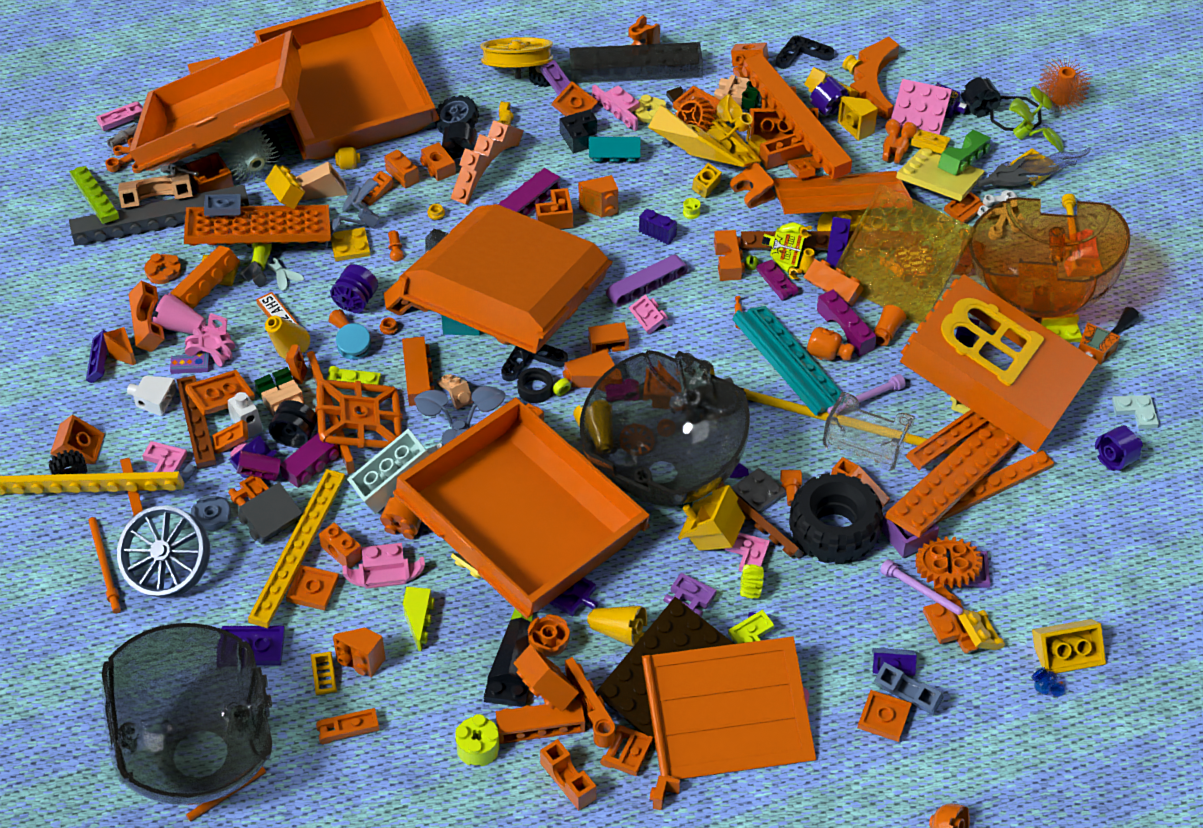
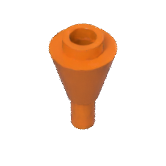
[329,309,350,329]

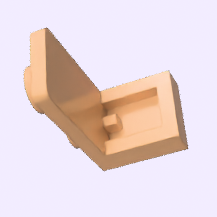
[437,374,473,410]

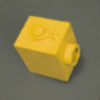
[692,163,722,198]

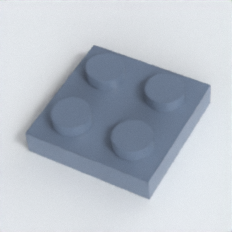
[204,194,241,217]

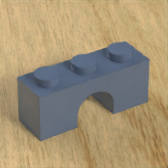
[874,662,944,716]

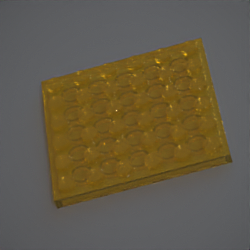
[834,184,976,325]

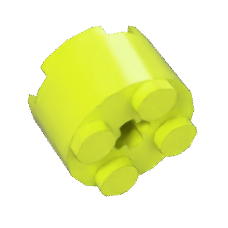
[455,714,500,766]

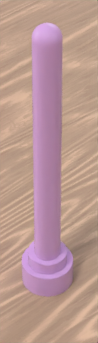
[827,374,906,415]
[880,559,963,615]

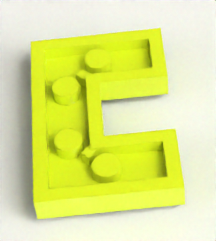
[728,610,798,657]

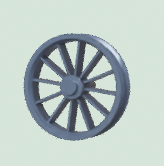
[117,506,210,598]

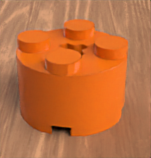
[380,495,422,539]

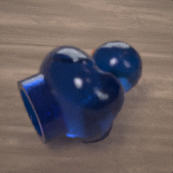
[1031,667,1065,697]

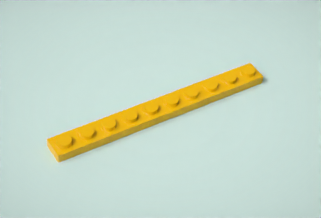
[248,469,345,628]
[0,472,185,495]

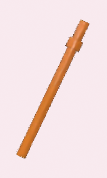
[88,517,121,614]

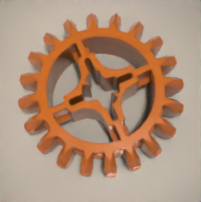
[674,96,716,132]

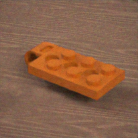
[565,657,615,748]

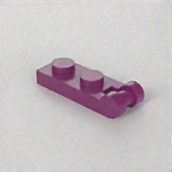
[756,259,799,300]

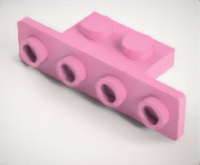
[592,85,640,131]

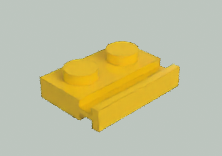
[911,129,951,154]

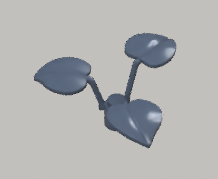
[323,178,379,248]
[414,386,506,446]

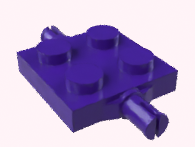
[549,577,599,617]

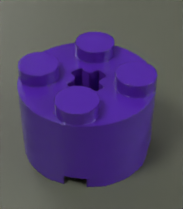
[809,76,849,116]
[1095,425,1143,471]

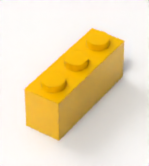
[264,164,305,209]

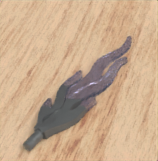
[977,147,1091,187]

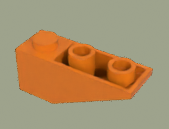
[831,457,890,509]

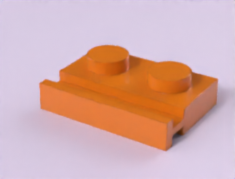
[943,191,986,225]

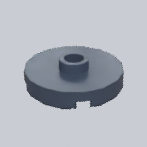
[191,496,231,531]

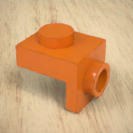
[650,775,680,810]

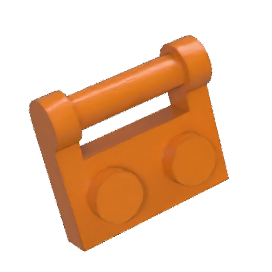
[600,725,653,776]

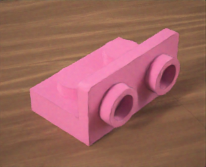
[629,294,670,334]

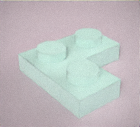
[1111,395,1159,429]

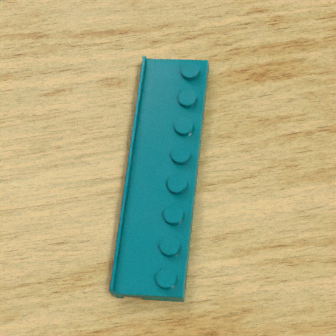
[732,306,848,416]

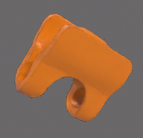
[628,15,660,59]
[730,163,776,209]

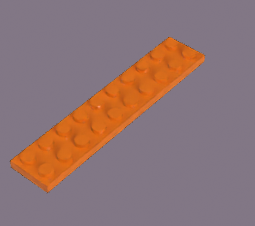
[885,422,1021,538]

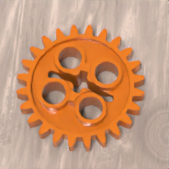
[915,536,983,589]

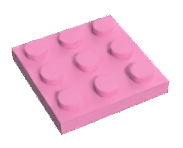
[891,79,952,135]

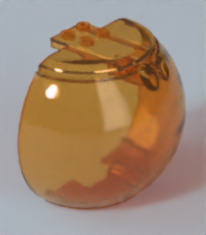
[969,197,1131,318]

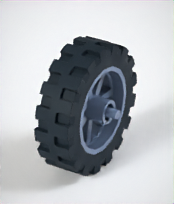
[435,95,480,133]

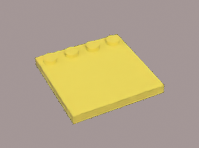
[896,148,985,201]

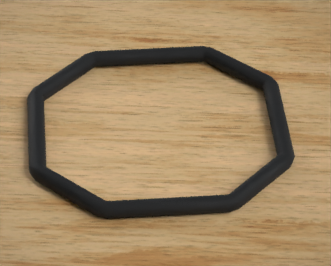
[990,96,1042,131]

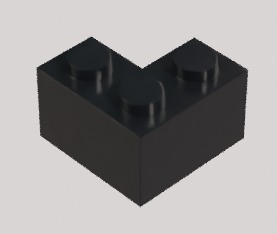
[559,109,597,154]

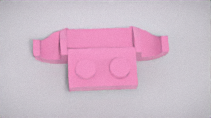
[342,543,425,589]

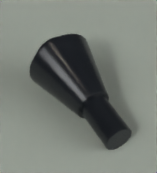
[1111,307,1140,335]

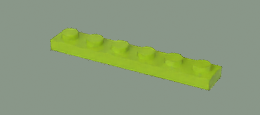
[69,166,119,224]

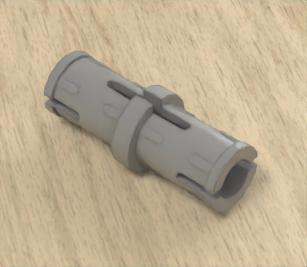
[106,124,137,149]

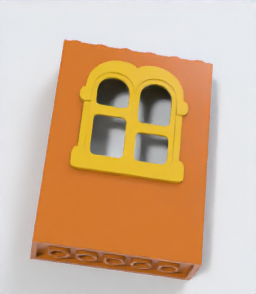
[899,274,1098,452]

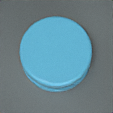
[336,323,371,360]

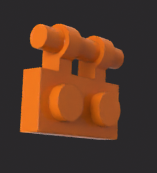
[228,476,269,507]

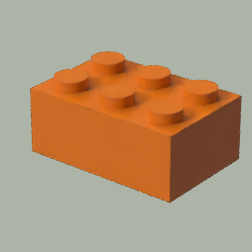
[513,644,579,712]

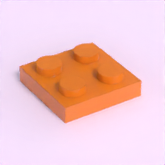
[551,81,598,116]
[286,565,339,611]
[857,690,912,742]

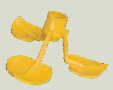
[706,94,767,157]

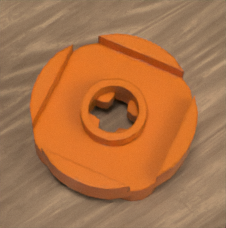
[144,253,181,284]

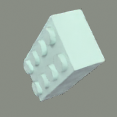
[347,429,430,514]

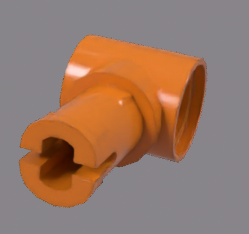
[780,470,802,506]

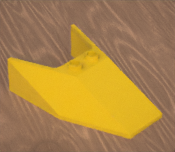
[648,105,762,167]

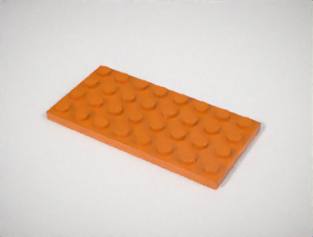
[184,205,331,246]

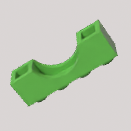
[938,129,991,176]

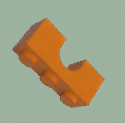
[714,230,745,281]
[540,739,597,811]

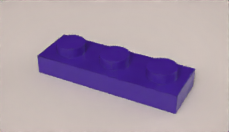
[826,217,851,271]
[86,330,107,383]

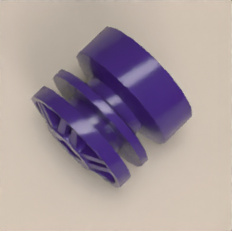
[330,264,379,313]

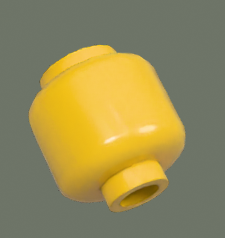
[335,147,360,170]

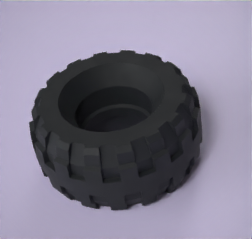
[789,472,883,564]

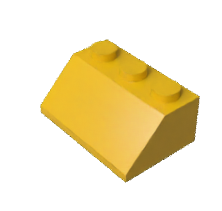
[1032,619,1106,675]

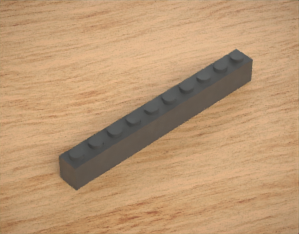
[69,185,249,246]

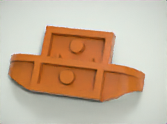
[923,584,979,653]

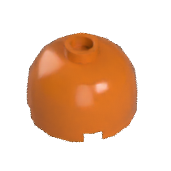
[528,614,570,657]
[929,803,970,828]

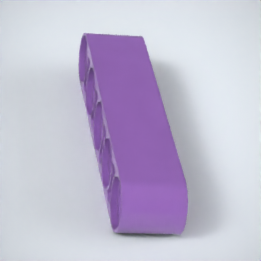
[606,254,689,307]

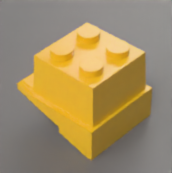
[678,485,745,551]

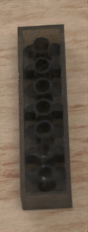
[569,42,703,84]

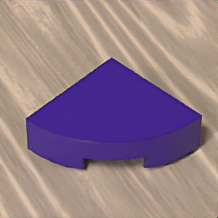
[722,463,749,478]

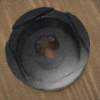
[961,77,1001,118]
[442,122,478,160]

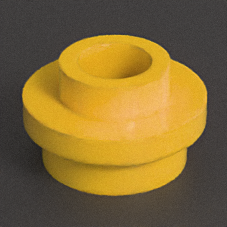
[427,204,445,220]

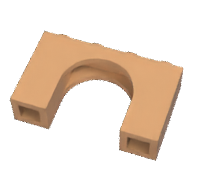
[118,172,193,208]

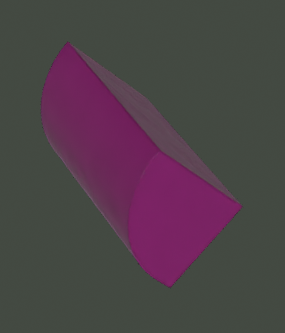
[236,450,281,481]

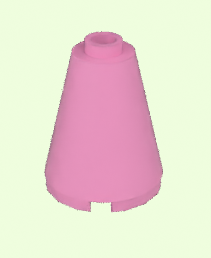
[153,293,207,334]

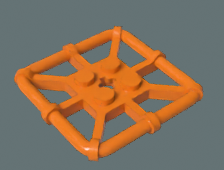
[315,379,403,448]

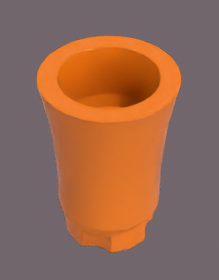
[873,305,907,346]

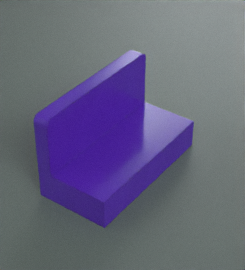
[872,648,917,676]

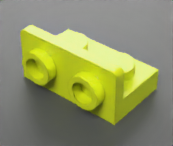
[1041,314,1082,343]

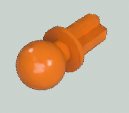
[388,230,404,261]

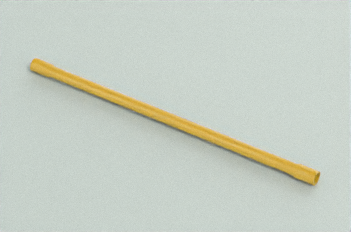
[735,386,958,455]

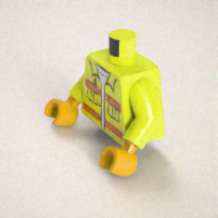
[762,222,812,279]

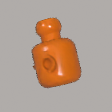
[807,327,855,361]

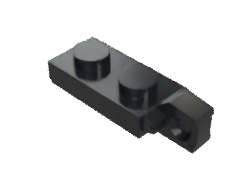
[259,124,284,164]

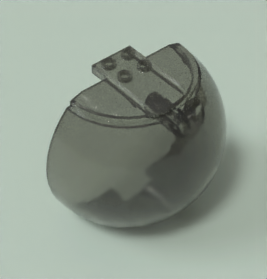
[580,350,750,507]
[101,623,272,805]

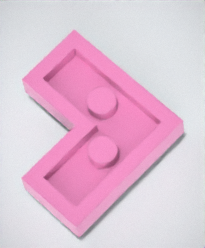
[142,441,187,472]
[725,532,770,572]

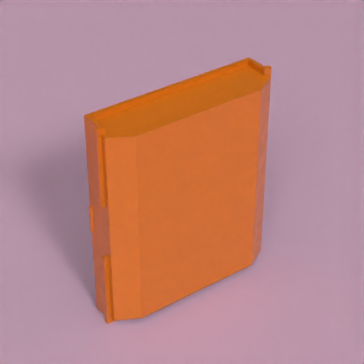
[253,0,439,160]
[129,30,302,171]
[399,204,613,354]
[393,397,650,619]

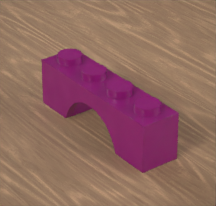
[817,289,876,357]

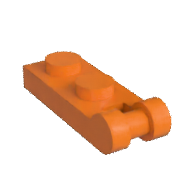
[316,708,379,745]

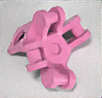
[185,313,235,367]

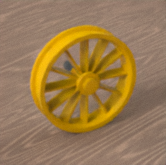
[480,37,553,79]

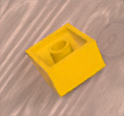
[838,96,878,141]

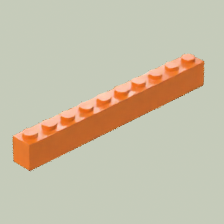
[742,53,852,179]

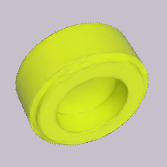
[552,378,571,396]

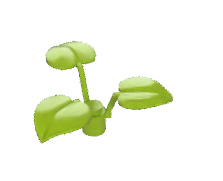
[1009,86,1064,155]

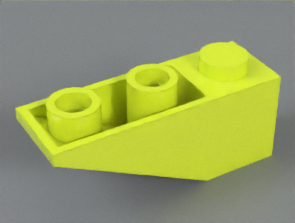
[403,586,435,651]

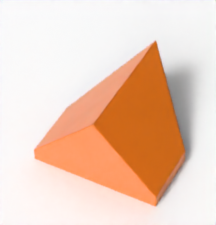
[103,327,136,365]

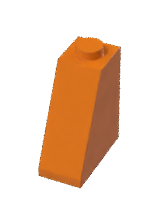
[562,350,621,388]

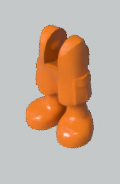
[882,119,917,163]

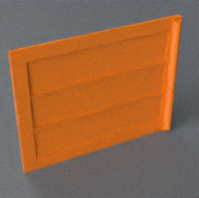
[773,171,914,215]
[642,636,816,779]

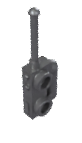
[161,161,199,177]

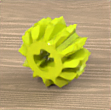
[739,564,764,599]

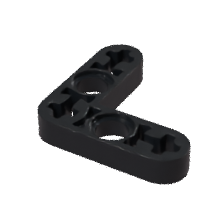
[775,35,834,69]
[501,344,568,382]

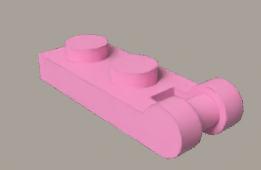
[96,101,143,131]

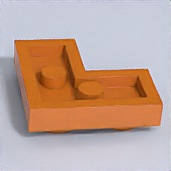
[788,156,822,179]

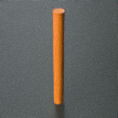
[186,766,266,822]

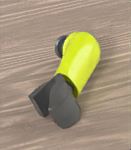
[241,242,272,287]

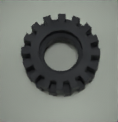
[49,450,88,475]

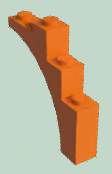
[850,37,899,120]
[450,120,524,205]

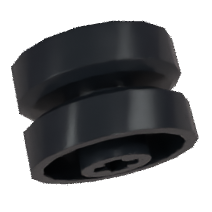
[268,400,318,448]

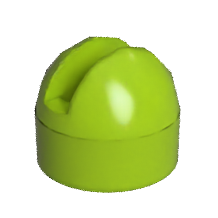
[744,255,759,270]

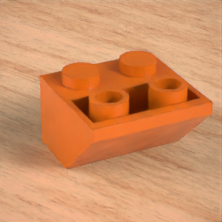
[333,627,386,678]

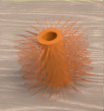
[1037,56,1092,113]

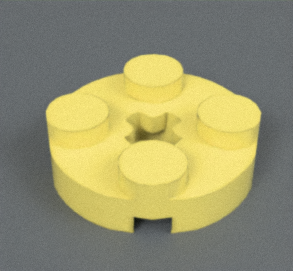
[633,95,666,123]

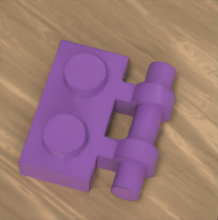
[663,573,717,617]

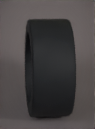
[517,367,553,404]

